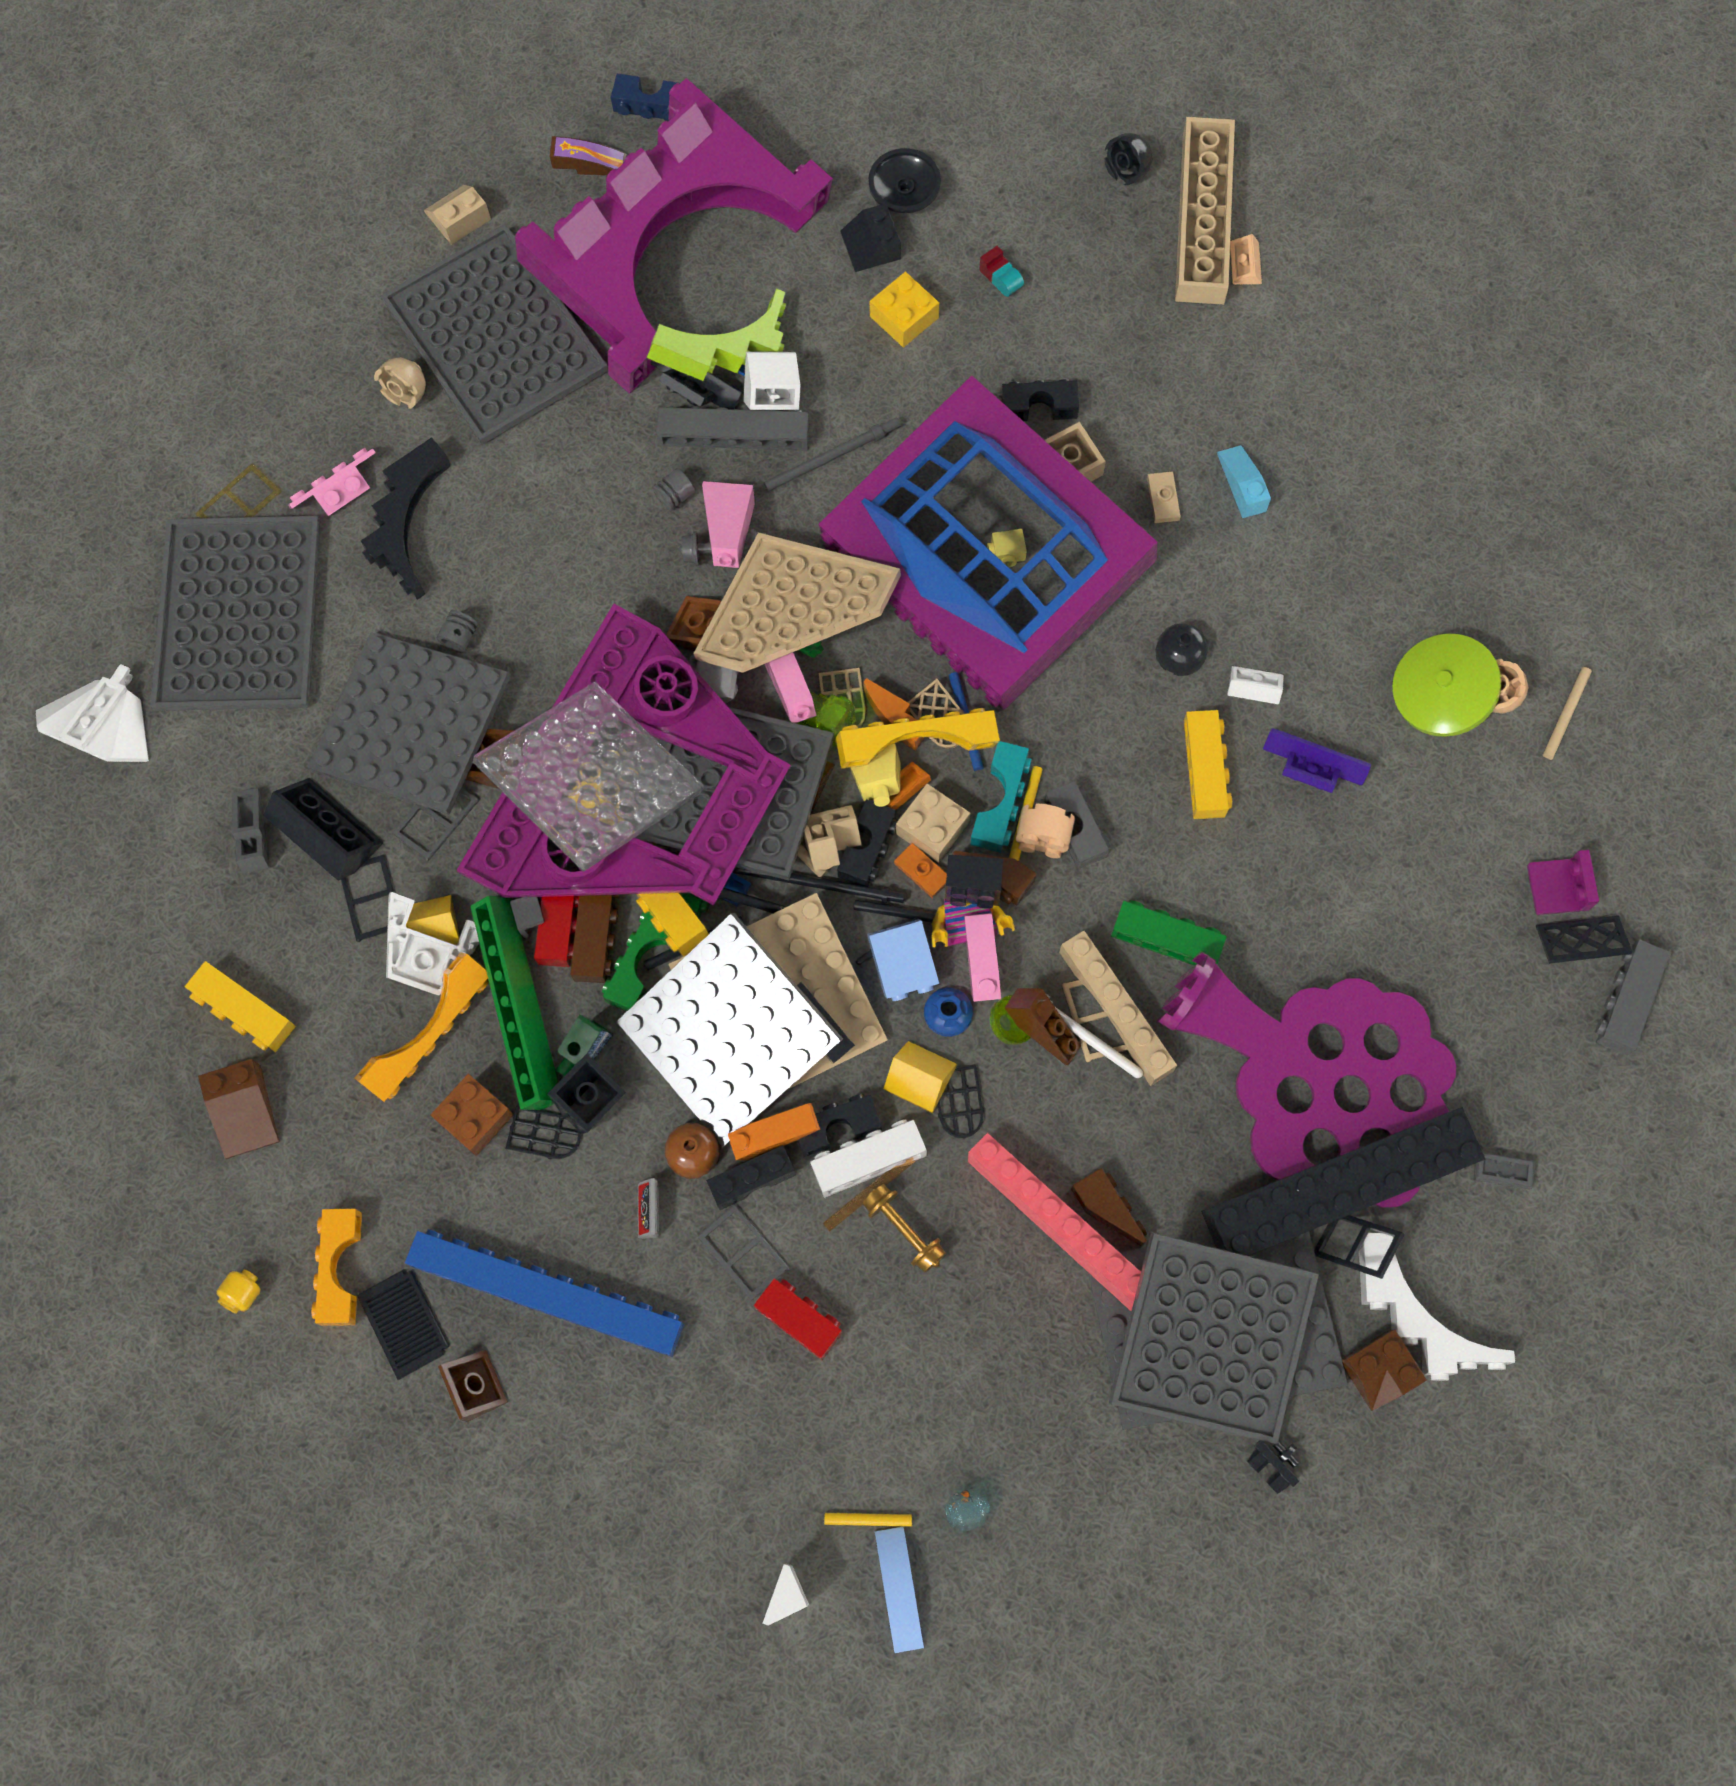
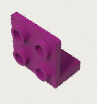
[1527,850,1599,915]

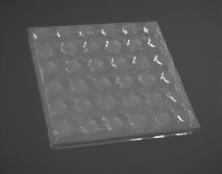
[473,682,704,872]

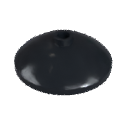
[868,148,941,213]

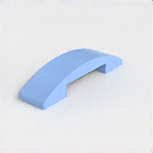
[875,1527,924,1653]

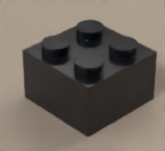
[945,854,1003,909]

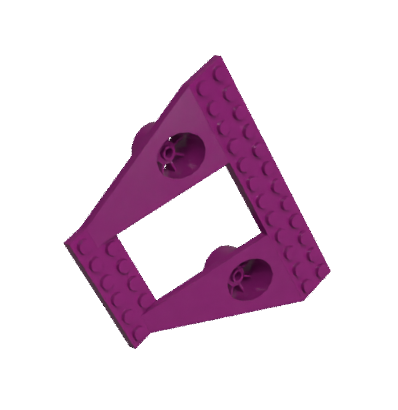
[457,603,791,905]

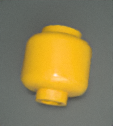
[217,1269,260,1314]

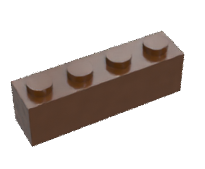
[570,894,621,983]

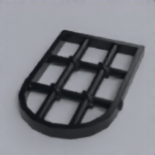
[937,1065,984,1139]
[505,1106,581,1159]

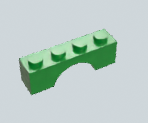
[602,911,668,1012]

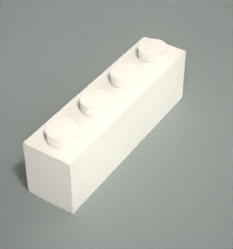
[811,1120,927,1198]

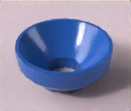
[924,988,973,1037]

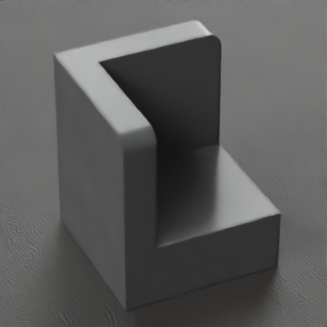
[510,897,544,939]

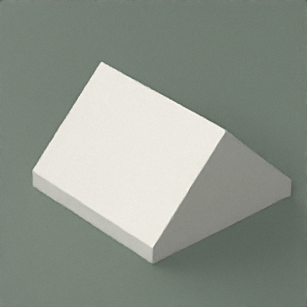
[763,1564,809,1625]

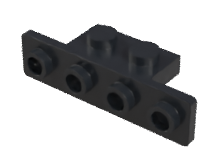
[651,360,742,410]

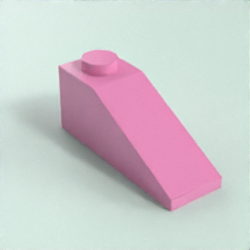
[964,913,1001,1002]

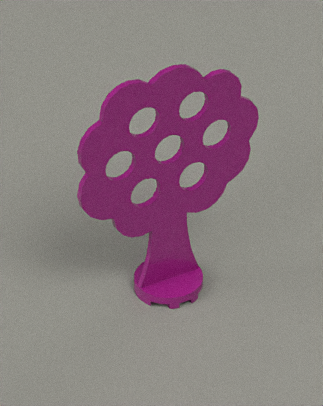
[1157,951,1456,1208]

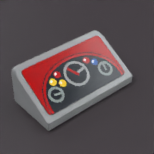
[638,1178,659,1239]

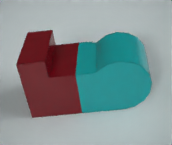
[979,245,1024,297]

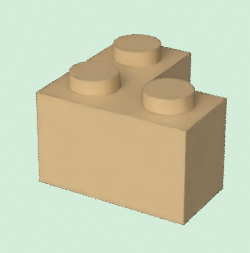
[804,805,861,871]

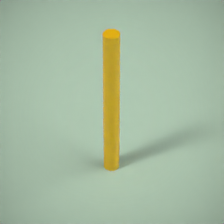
[1009,766,1043,861]

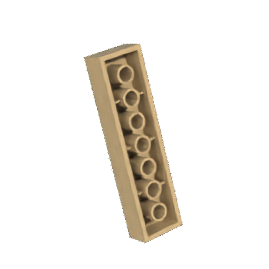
[1175,117,1235,305]

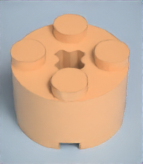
[1016,804,1075,858]

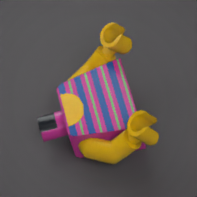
[932,898,1015,947]

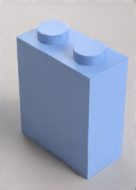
[867,919,939,1001]

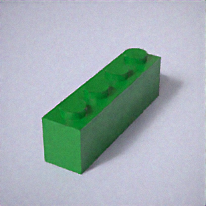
[1111,900,1227,966]

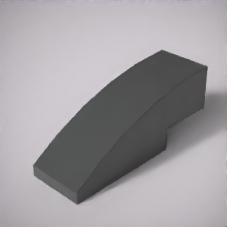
[232,788,269,873]

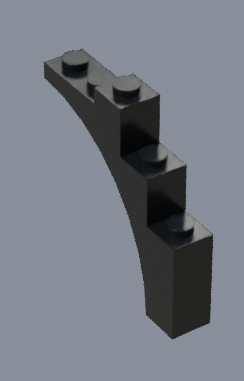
[361,437,451,600]

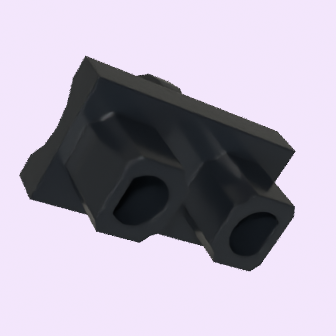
[1247,1440,1299,1494]

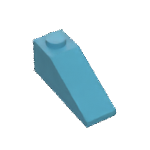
[1217,445,1271,518]

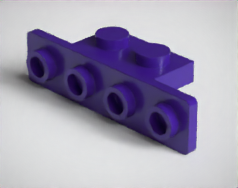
[1263,728,1371,793]

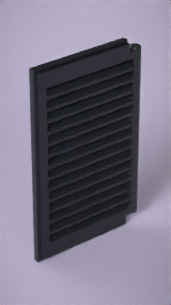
[357,1270,449,1380]

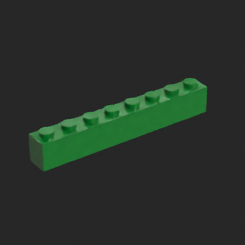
[470,895,558,1110]

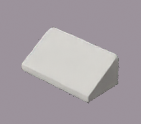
[1228,666,1283,704]

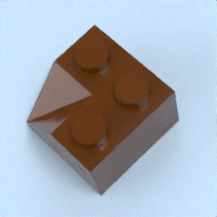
[1341,1329,1427,1411]

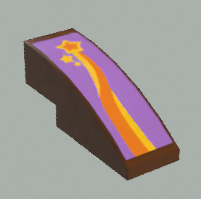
[550,136,627,175]

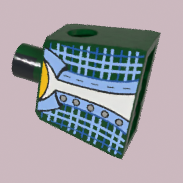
[556,1014,614,1076]

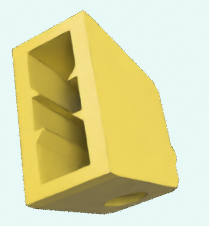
[850,744,901,807]

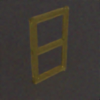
[195,464,281,519]

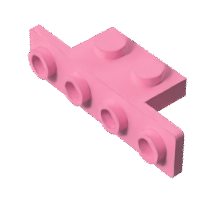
[288,448,376,516]

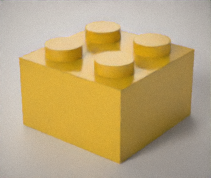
[869,271,939,348]

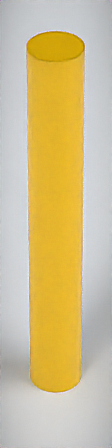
[824,1513,912,1527]

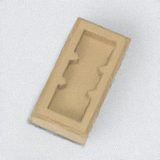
[1147,472,1181,523]

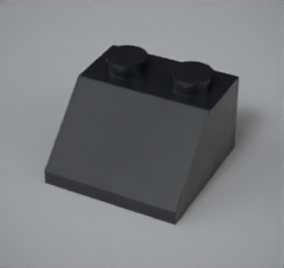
[840,203,901,272]
[547,1054,626,1134]

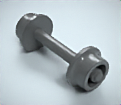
[678,528,767,566]

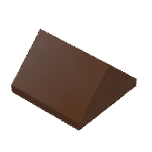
[438,1350,508,1422]

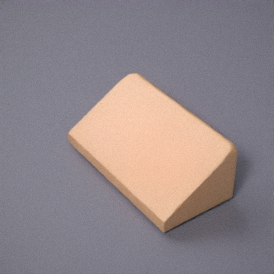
[1230,234,1262,285]

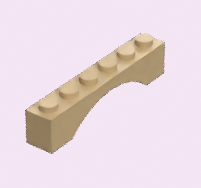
[1059,931,1177,1086]

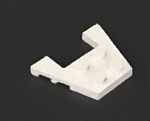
[386,892,479,996]

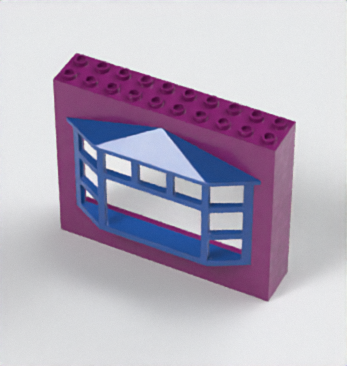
[818,375,1158,710]

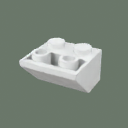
[744,352,800,410]

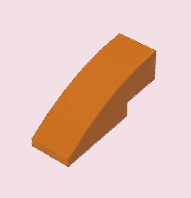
[863,678,924,751]

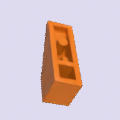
[728,1103,820,1160]

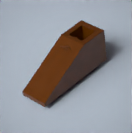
[952,851,1037,906]
[1005,988,1081,1065]
[1071,1168,1147,1246]

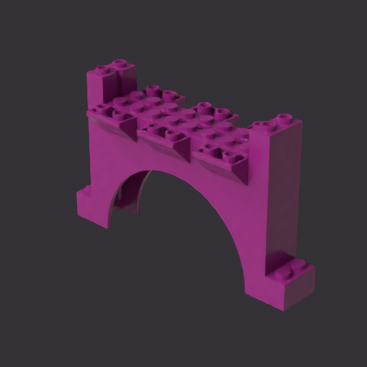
[515,78,833,394]

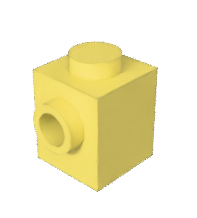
[987,529,1027,568]

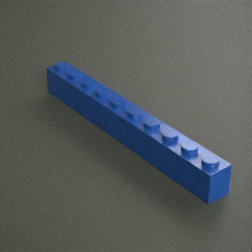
[405,1229,684,1357]

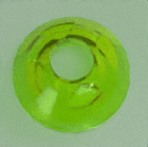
[990,995,1031,1045]

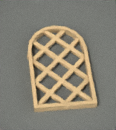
[908,679,964,748]

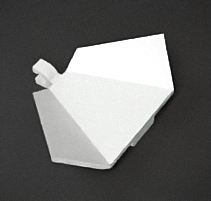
[36,664,149,762]

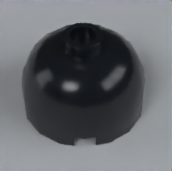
[1104,133,1153,185]
[1155,623,1208,676]

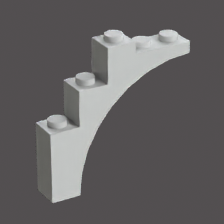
[1359,1233,1515,1381]

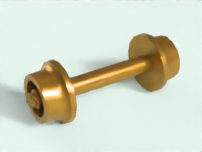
[863,1184,946,1273]

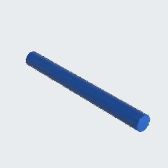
[949,672,984,771]

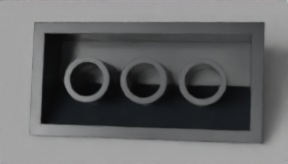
[263,778,383,881]

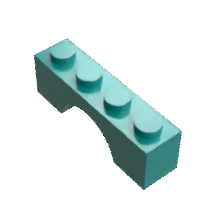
[970,741,1032,853]

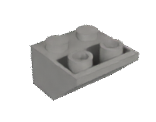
[684,654,739,704]

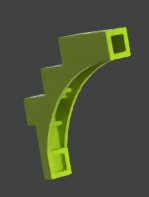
[647,288,786,381]

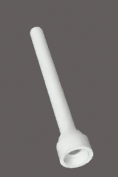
[1046,994,1143,1078]

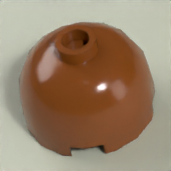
[665,1123,720,1179]

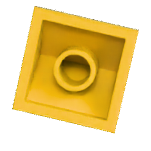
[406,895,460,945]
[883,1041,957,1113]

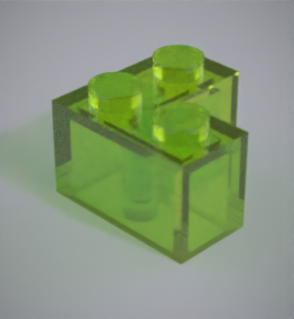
[796,692,856,749]

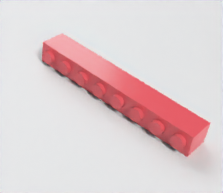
[968,1133,1141,1311]

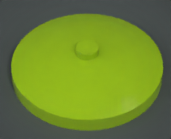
[1392,634,1501,737]

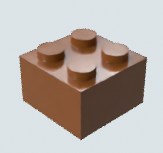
[430,1074,514,1156]

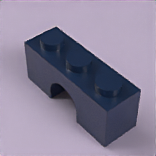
[611,74,680,121]

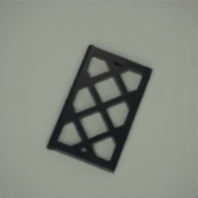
[1536,915,1632,964]

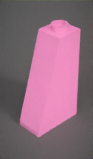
[702,481,755,568]
[765,652,816,723]

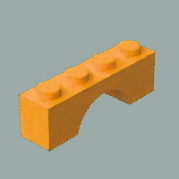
[312,1209,362,1326]

